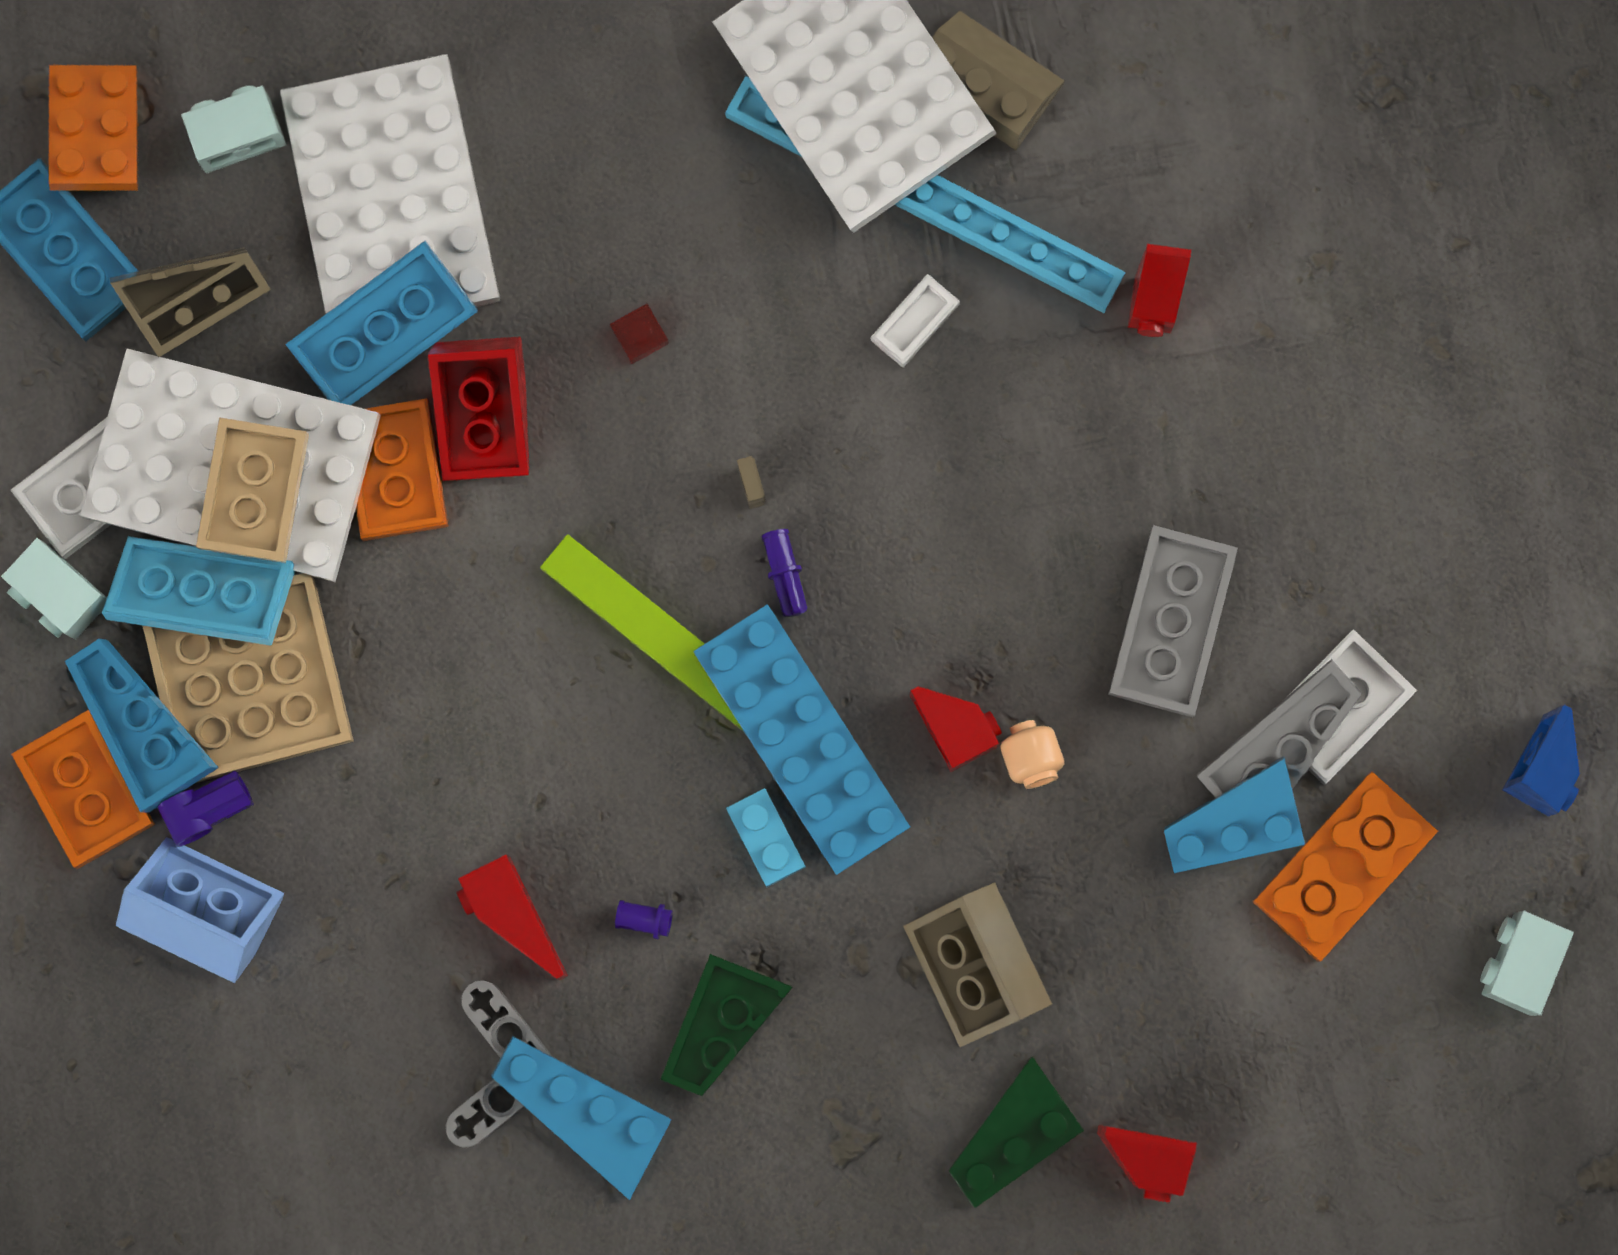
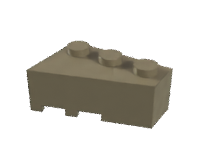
[110,247,271,358]

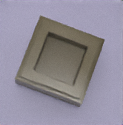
[737,456,766,509]

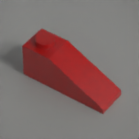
[1128,244,1192,337]
[456,855,568,980]

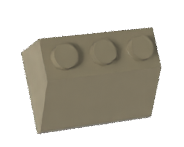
[932,11,1065,150]
[903,883,1052,1047]

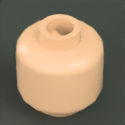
[1000,720,1064,789]

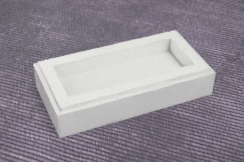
[871,274,960,368]

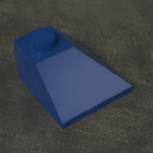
[1502,705,1580,817]

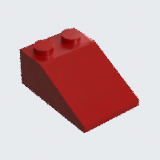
[428,336,530,481]

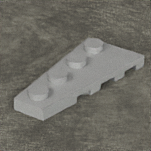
[1197,659,1362,798]

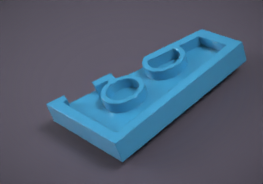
[1164,756,1305,873]

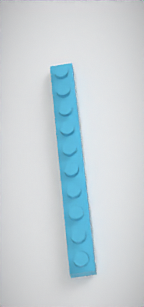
[725,76,1126,313]

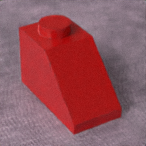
[909,686,1002,772]

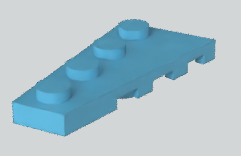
[65,638,219,813]
[491,1036,671,1200]

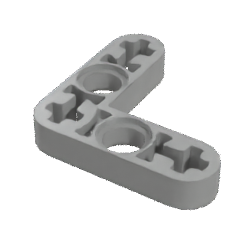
[446,980,553,1148]

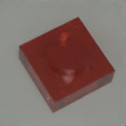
[610,304,669,364]

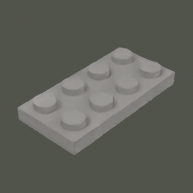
[1108,525,1238,718]

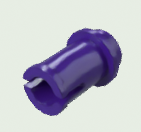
[615,900,673,939]

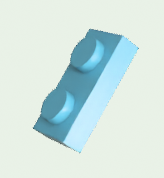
[726,788,806,888]

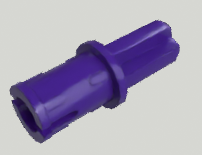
[761,528,807,617]

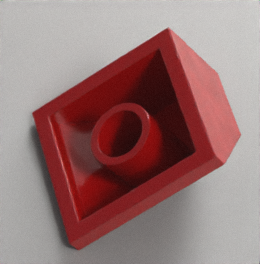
[1097,1125,1197,1203]

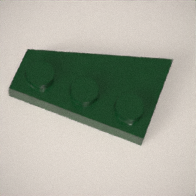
[660,954,793,1096]
[948,1056,1084,1209]

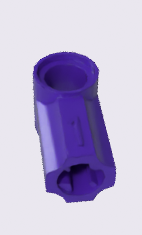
[157,771,254,847]

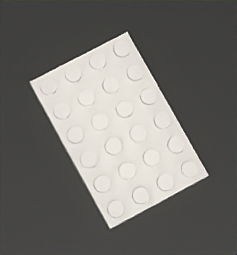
[713,0,997,233]
[280,54,500,313]
[80,349,381,582]

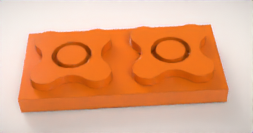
[1252,771,1438,962]

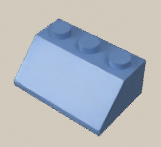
[116,837,284,983]

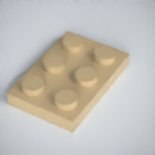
[196,417,309,563]

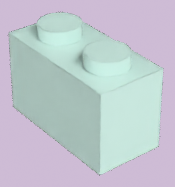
[181,86,286,173]
[1,538,107,640]
[1480,911,1574,1016]

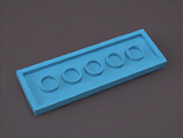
[693,604,910,875]

